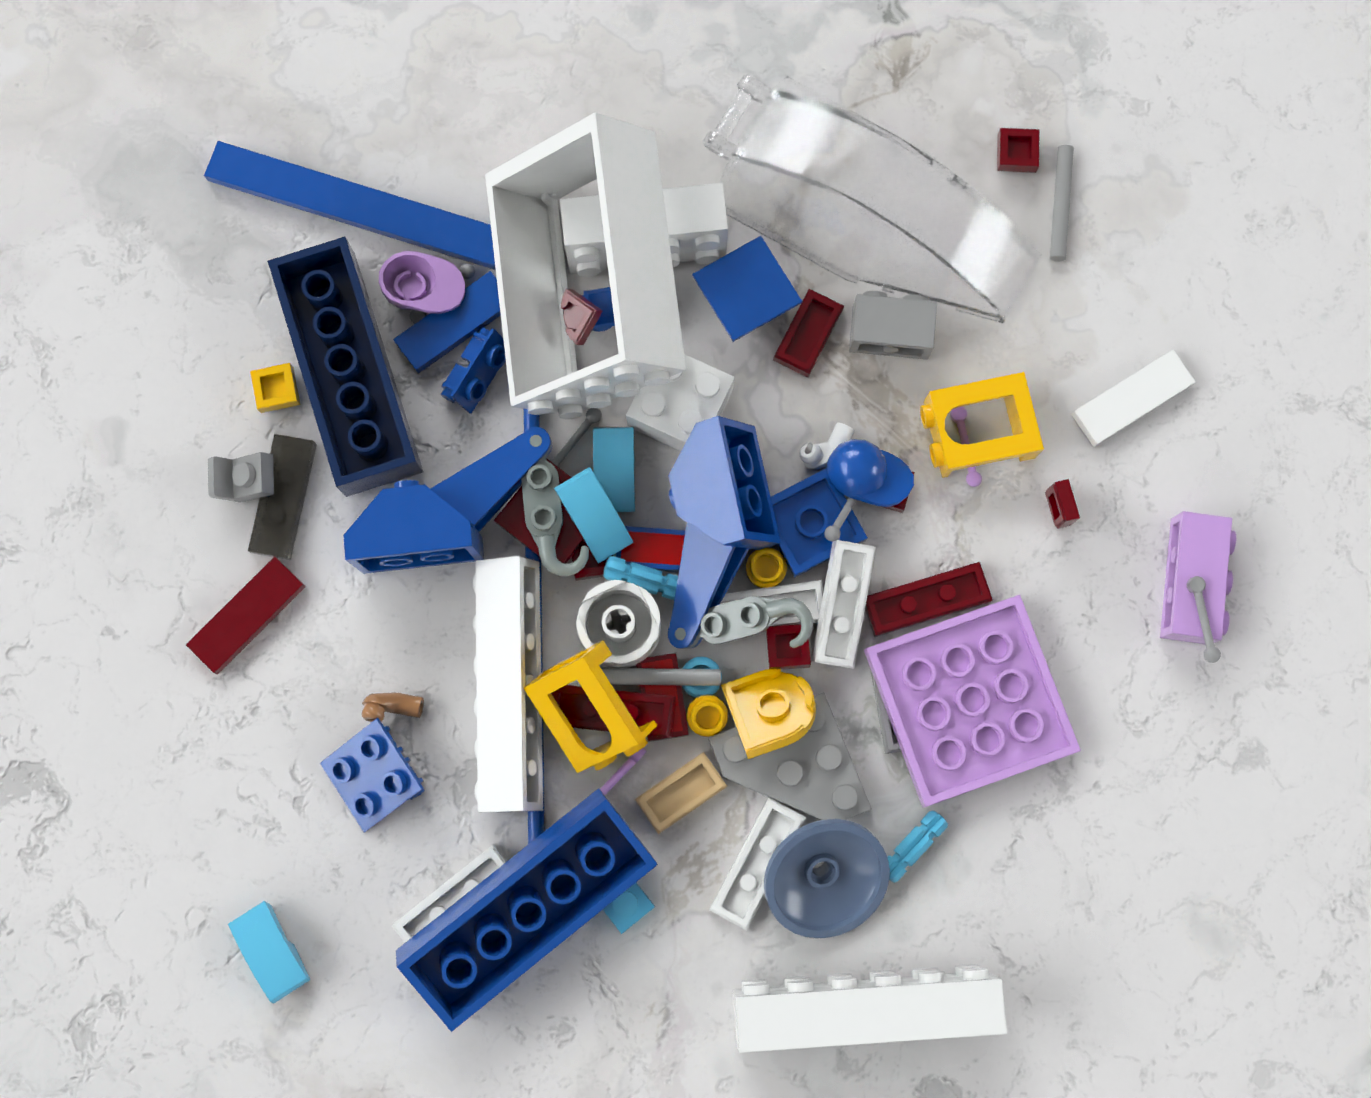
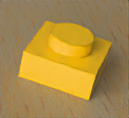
[250,363,301,413]

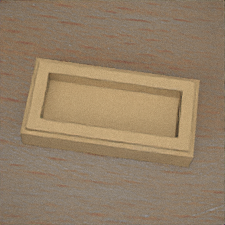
[635,752,727,834]

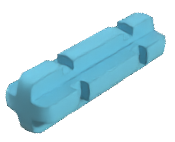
[604,556,678,600]
[887,811,948,883]

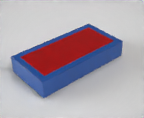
[616,526,686,572]

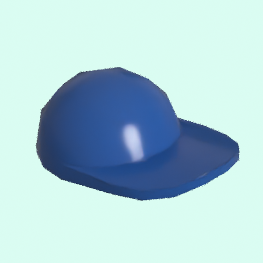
[827,439,914,507]

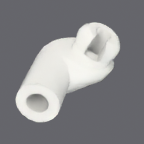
[800,423,854,470]

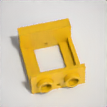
[920,372,1044,478]
[523,640,657,773]

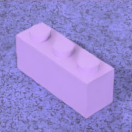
[1160,511,1236,644]

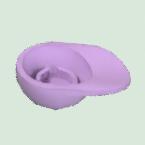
[379,251,465,314]

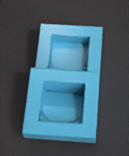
[593,427,635,512]
[554,467,634,564]
[228,901,310,1004]

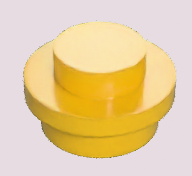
[746,547,787,588]
[686,694,728,737]

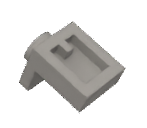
[208,452,274,502]

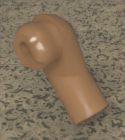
[362,692,424,722]

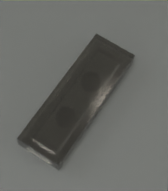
[248,434,317,560]

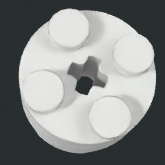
[576,580,661,668]

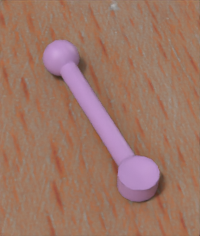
[950,406,982,487]
[600,748,647,795]

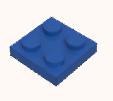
[771,468,868,578]

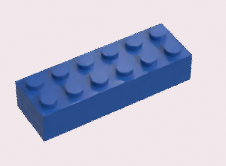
[396,788,658,1032]

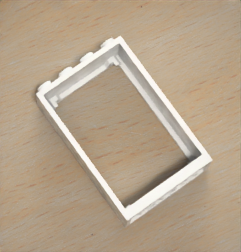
[485,112,686,419]

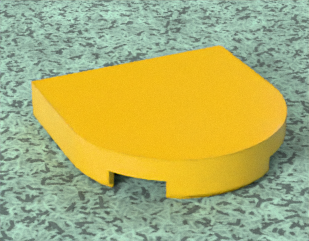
[721,669,816,759]

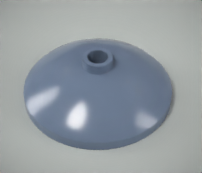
[764,819,890,938]

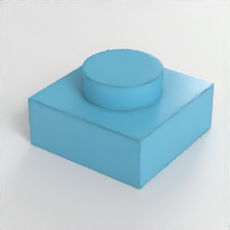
[603,882,655,934]

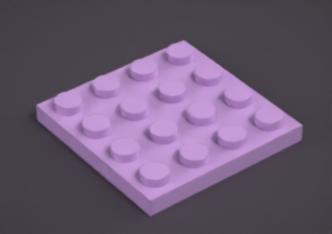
[864,595,1081,808]

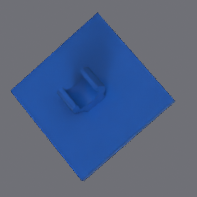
[692,236,802,342]

